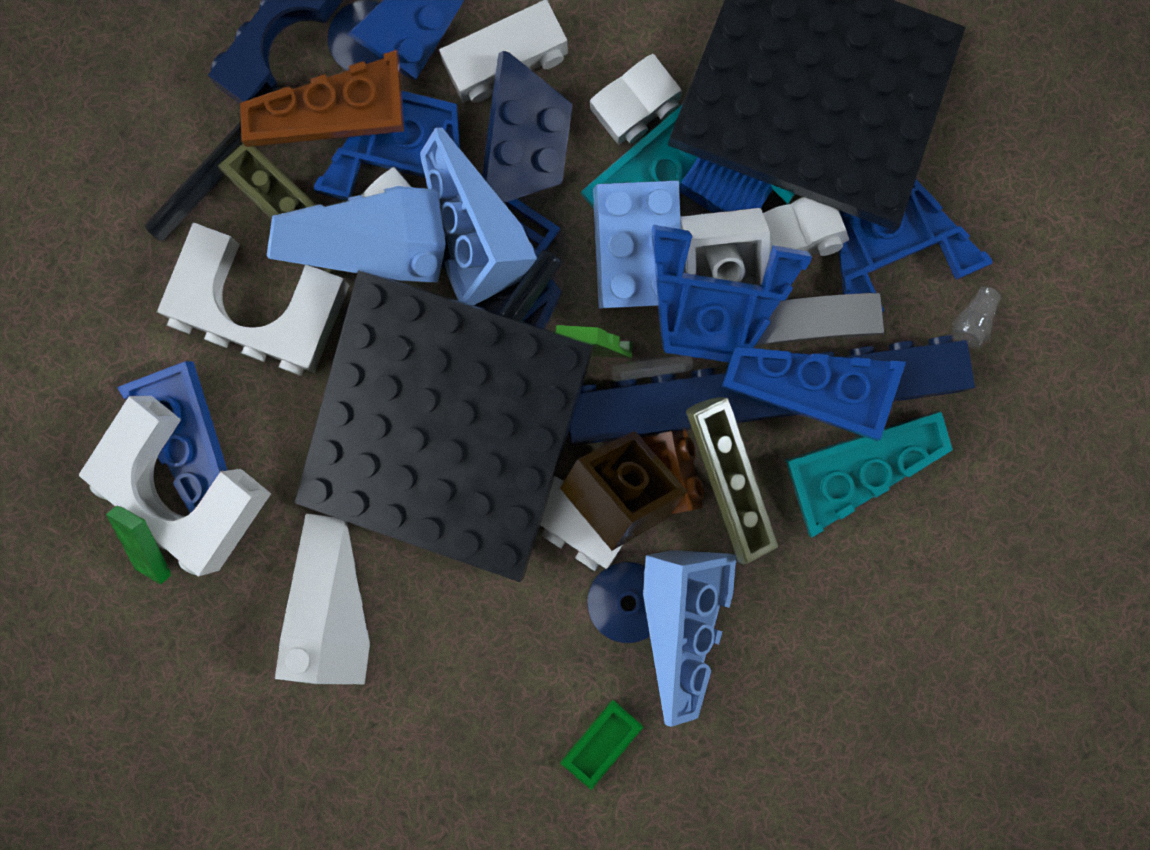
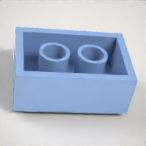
[593,181,681,309]

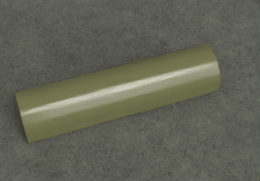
[218,143,345,276]
[686,397,778,565]

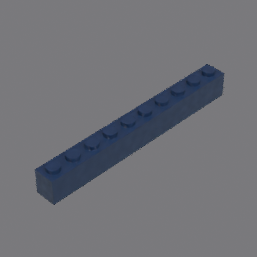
[569,335,975,446]

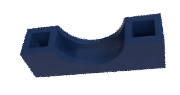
[208,0,343,104]

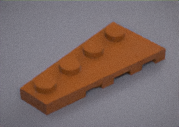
[240,50,404,147]

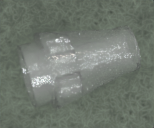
[951,287,1002,348]

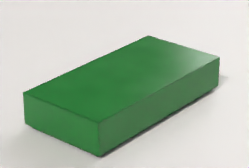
[106,505,171,585]
[560,699,644,790]

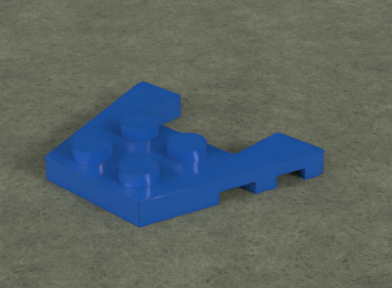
[314,91,461,201]
[838,180,993,312]
[651,225,812,362]

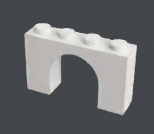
[157,222,349,376]
[79,396,271,576]

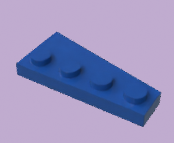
[347,0,464,80]
[721,347,906,441]
[117,361,228,513]

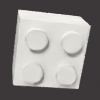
[680,208,770,285]

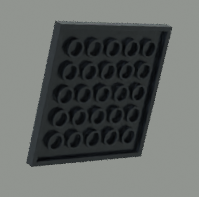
[667,0,966,231]
[295,270,595,582]

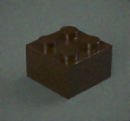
[560,431,688,551]

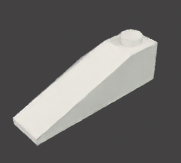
[275,514,370,685]

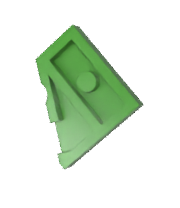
[556,325,633,358]

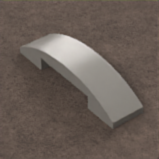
[754,293,884,348]

